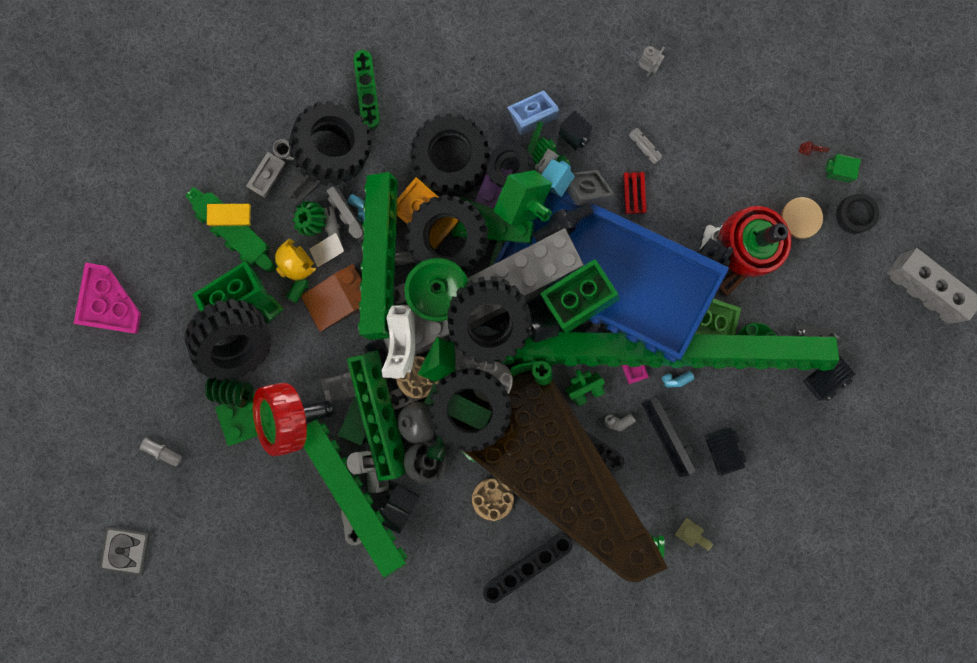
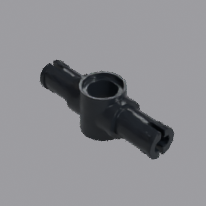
[533,202,594,242]

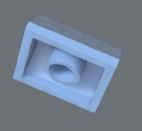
[507,90,559,135]

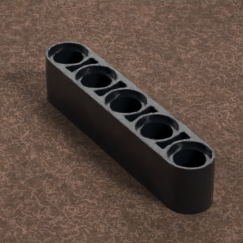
[483,534,572,603]

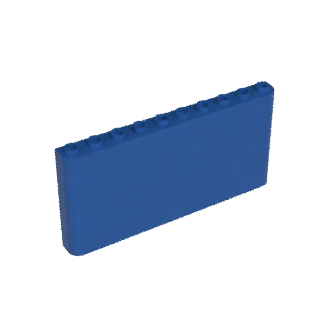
[493,191,729,363]

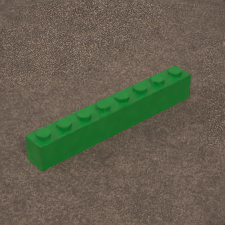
[358,172,398,340]
[303,419,408,579]

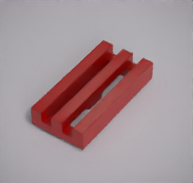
[623,172,647,214]

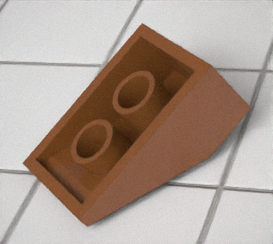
[301,264,362,332]

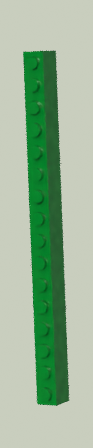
[497,331,839,371]

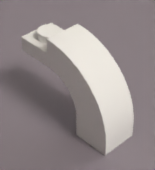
[382,305,416,379]

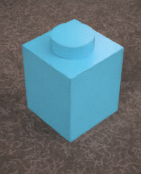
[542,159,575,197]

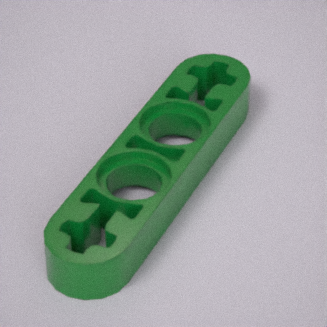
[354,50,380,130]

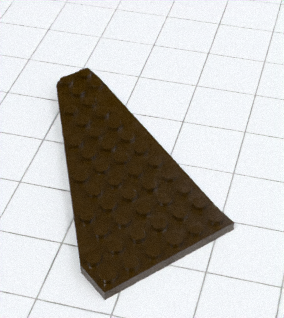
[422,363,668,583]

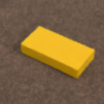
[207,204,251,226]

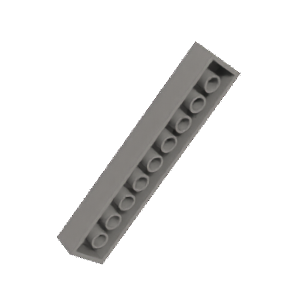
[384,228,584,357]

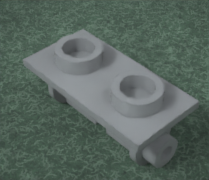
[639,46,665,77]

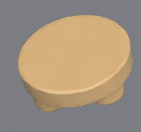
[781,197,823,239]
[396,356,439,399]
[472,478,514,521]

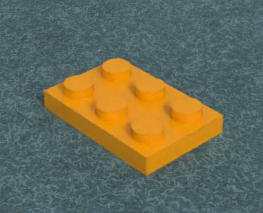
[397,177,460,249]

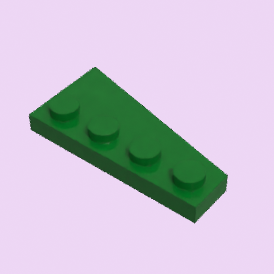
[451,196,535,244]

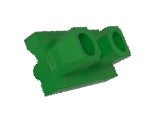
[564,369,605,406]

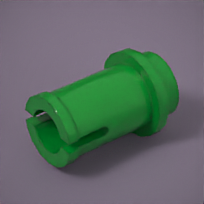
[285,279,310,303]

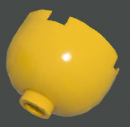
[275,238,316,281]

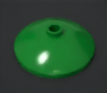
[404,258,468,321]

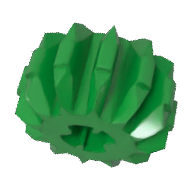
[291,201,327,236]

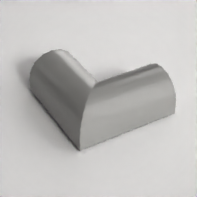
[347,450,389,493]

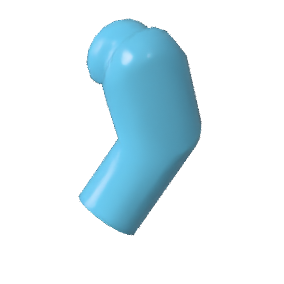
[347,194,365,222]
[661,371,694,388]

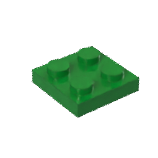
[215,393,258,446]

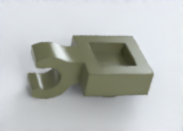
[674,518,713,551]

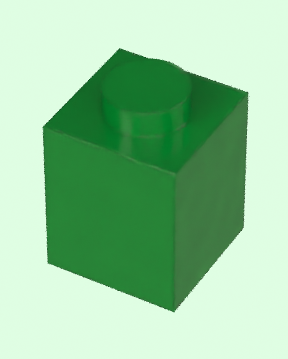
[825,154,861,183]

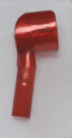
[799,141,829,156]

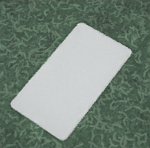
[310,233,344,267]

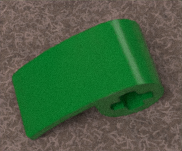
[510,361,553,385]

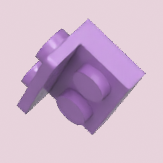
[475,168,513,208]

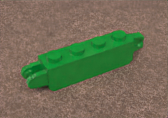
[185,187,276,273]

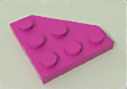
[74,263,141,334]

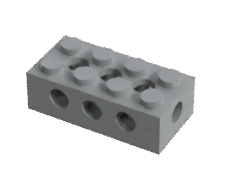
[887,248,977,324]

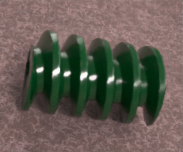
[204,377,254,408]

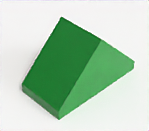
[418,337,455,382]

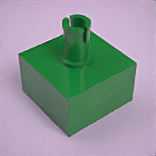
[493,170,552,225]

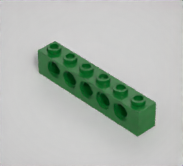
[346,350,406,481]

